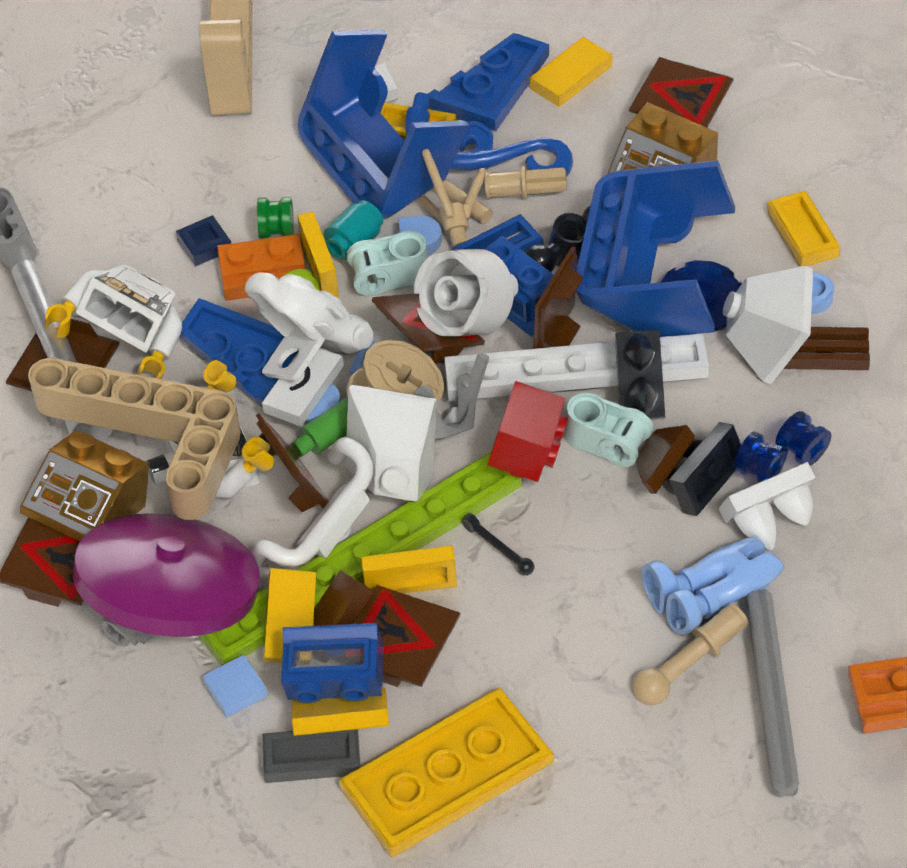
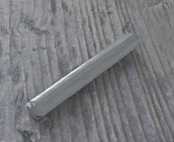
[746,589,799,797]

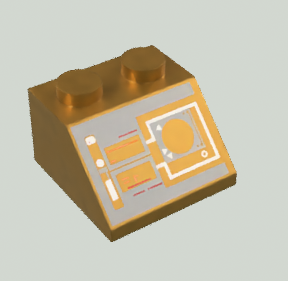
[607,102,718,174]
[20,430,149,541]

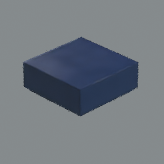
[176,215,231,267]

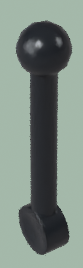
[461,513,535,576]

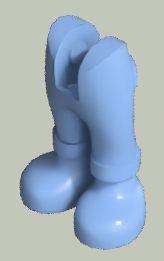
[641,535,784,635]

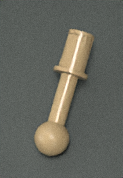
[632,603,749,705]

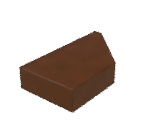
[635,425,695,494]
[312,570,374,664]

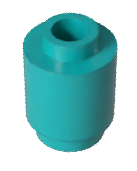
[324,200,383,260]

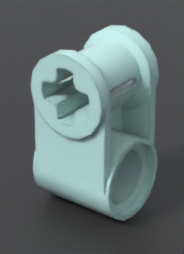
[346,231,428,296]
[565,393,654,467]

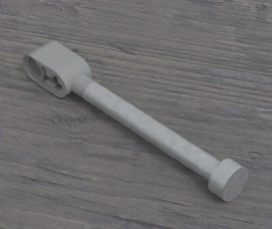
[0,187,113,442]

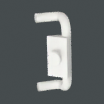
[250,437,373,567]

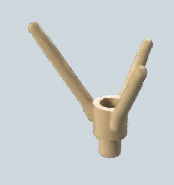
[417,149,487,248]

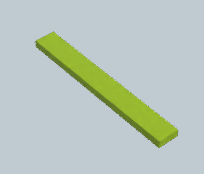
[199,452,522,665]

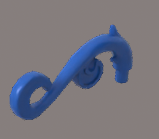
[405,92,573,176]

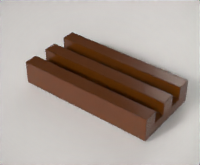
[784,327,870,370]

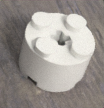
[414,249,518,337]

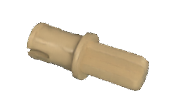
[484,166,567,199]

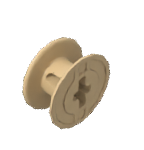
[346,340,444,402]

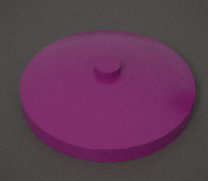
[73,513,260,637]

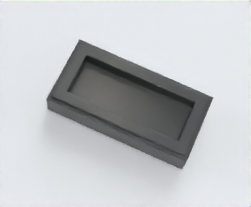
[262,729,361,783]

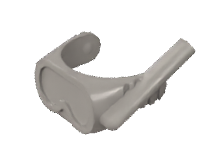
[414,353,489,439]

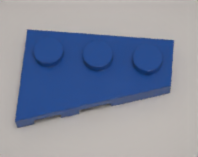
[428,33,549,131]
[180,298,298,407]

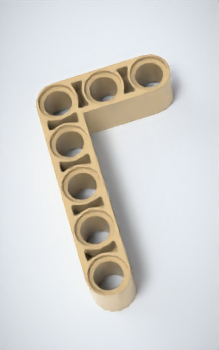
[200,0,252,116]
[28,358,241,520]

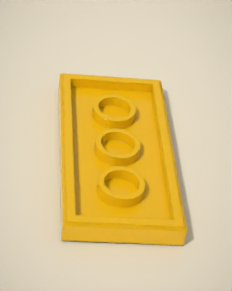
[339,687,554,858]

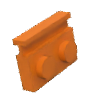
[217,234,305,301]
[848,657,907,734]

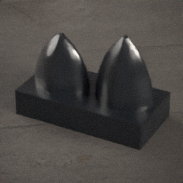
[615,330,666,420]
[662,422,746,516]

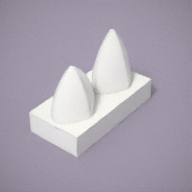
[718,462,816,551]

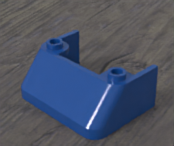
[298,30,469,219]
[576,160,736,337]

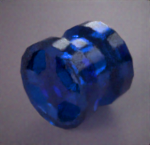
[775,411,832,466]
[734,431,788,483]

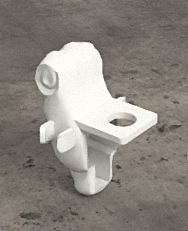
[245,272,373,381]

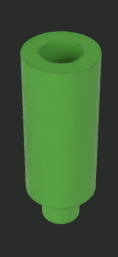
[291,397,348,457]

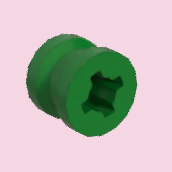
[257,196,294,239]

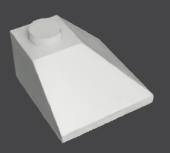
[723,266,813,384]
[345,385,437,502]

